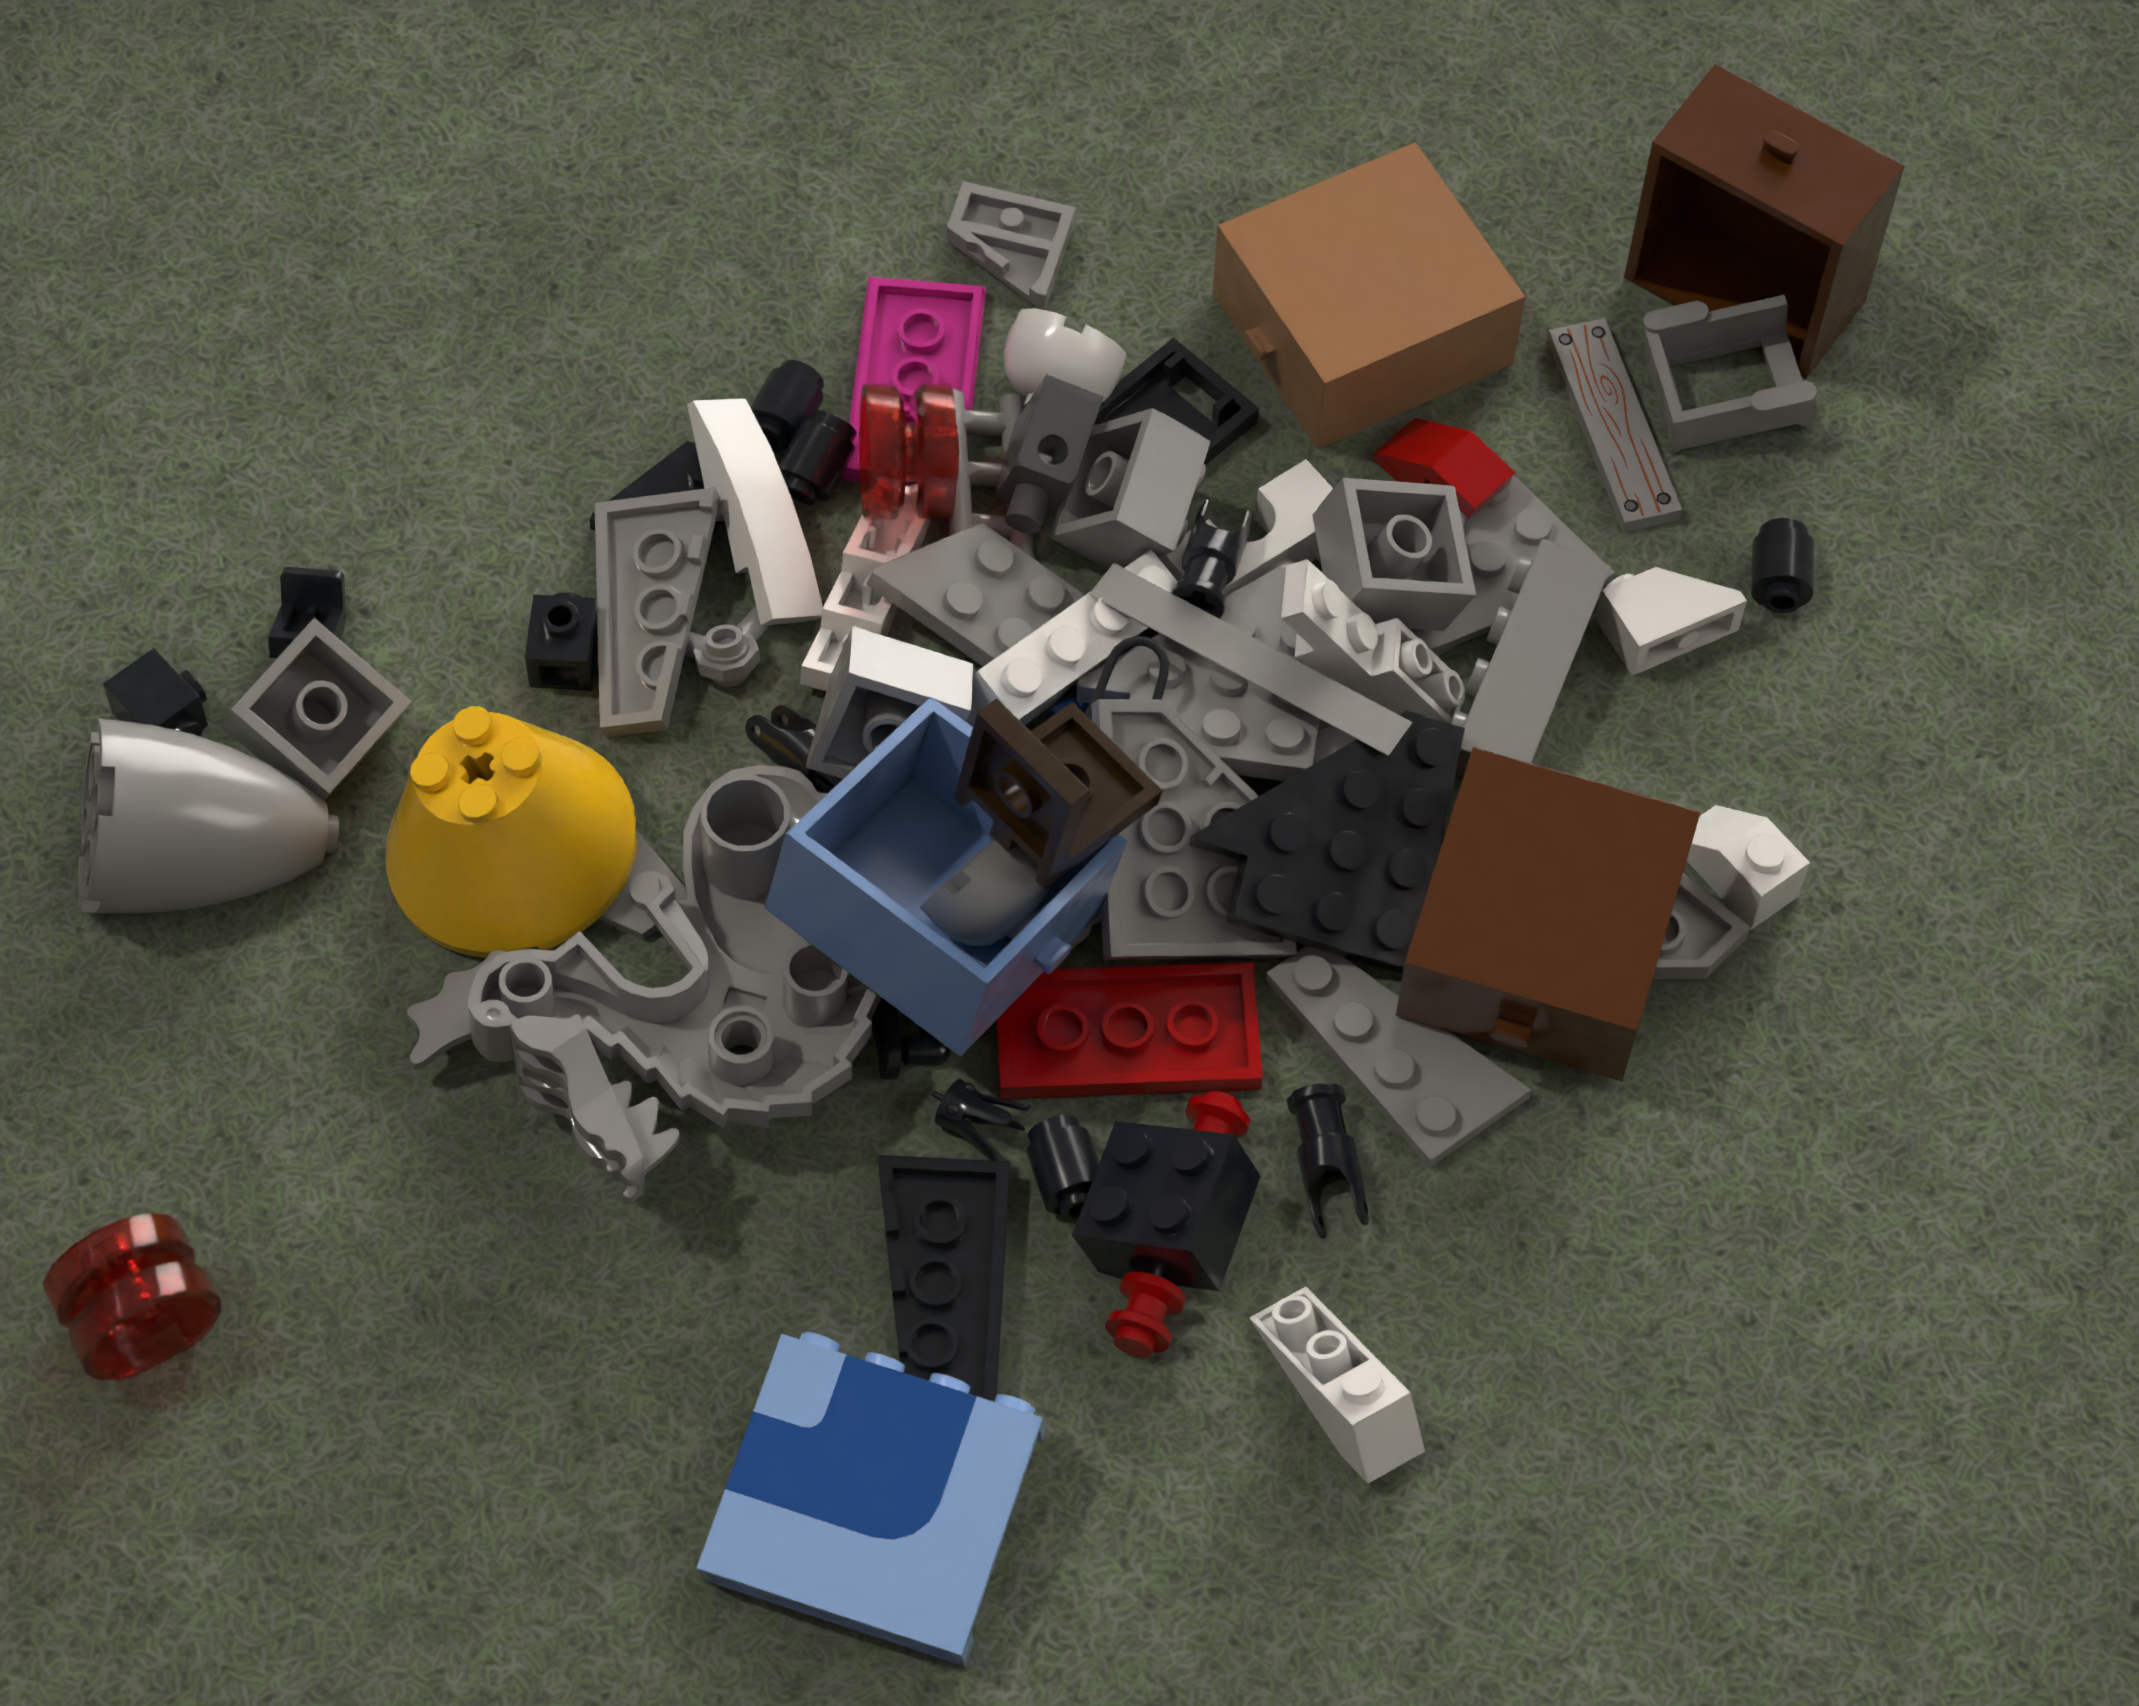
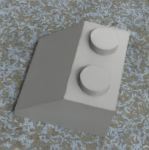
[806,626,973,779]

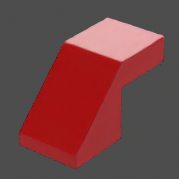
[1372,418,1516,519]

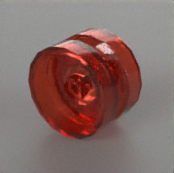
[859,384,959,520]
[43,1213,222,1380]

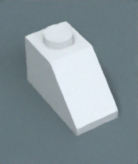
[1595,567,1747,676]
[1687,805,1810,930]

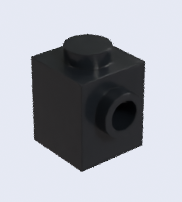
[525,592,598,691]
[103,648,208,736]

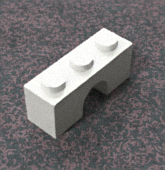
[1159,459,1333,597]

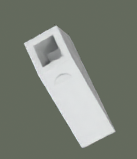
[1250,1287,1425,1484]

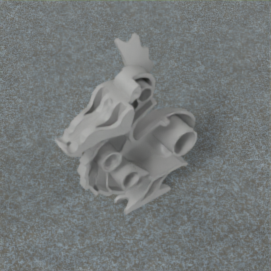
[407,765,881,1204]

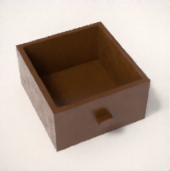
[1624,64,1905,379]
[1396,747,1701,1081]

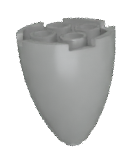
[78,718,339,914]

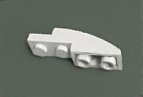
[1281,559,1465,724]

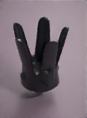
[931,1079,1031,1161]

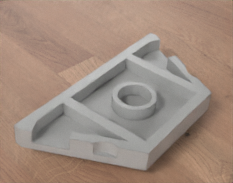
[866,523,1084,713]

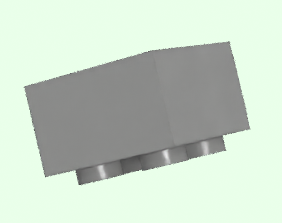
[1049,408,1211,568]
[1312,478,1476,631]
[221,618,412,801]

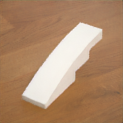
[687,399,823,626]
[800,479,938,691]

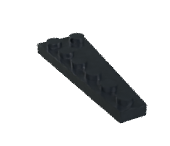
[878,1155,1010,1402]

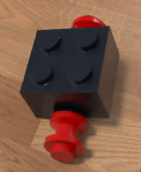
[1072,1091,1261,1358]

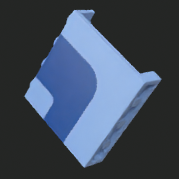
[696,1332,1046,1666]

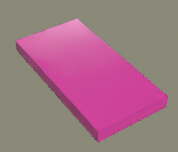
[843,277,986,489]

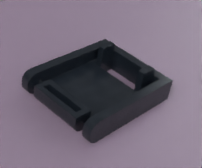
[1094,337,1259,465]

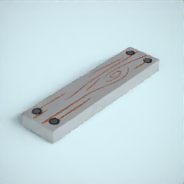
[1547,318,1682,532]

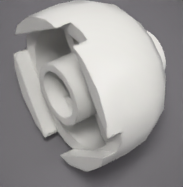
[1003,308,1127,407]

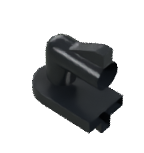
[871,997,951,1080]

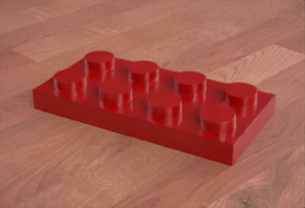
[996,962,1263,1099]

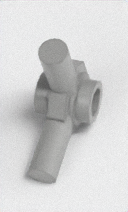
[685,605,770,687]

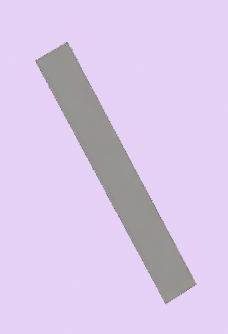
[1089,563,1413,756]

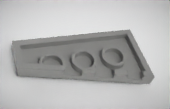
[595,487,721,738]
[1266,946,1532,1168]

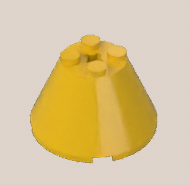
[385,706,638,958]

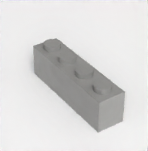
[1451,538,1611,778]

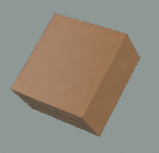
[1212,142,1525,450]

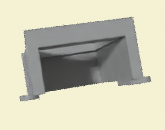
[1643,295,1817,453]

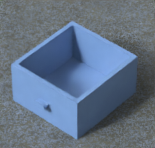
[764,697,1128,1057]

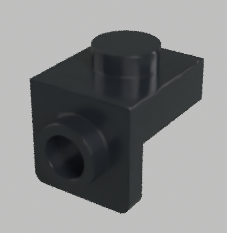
[268,567,346,659]

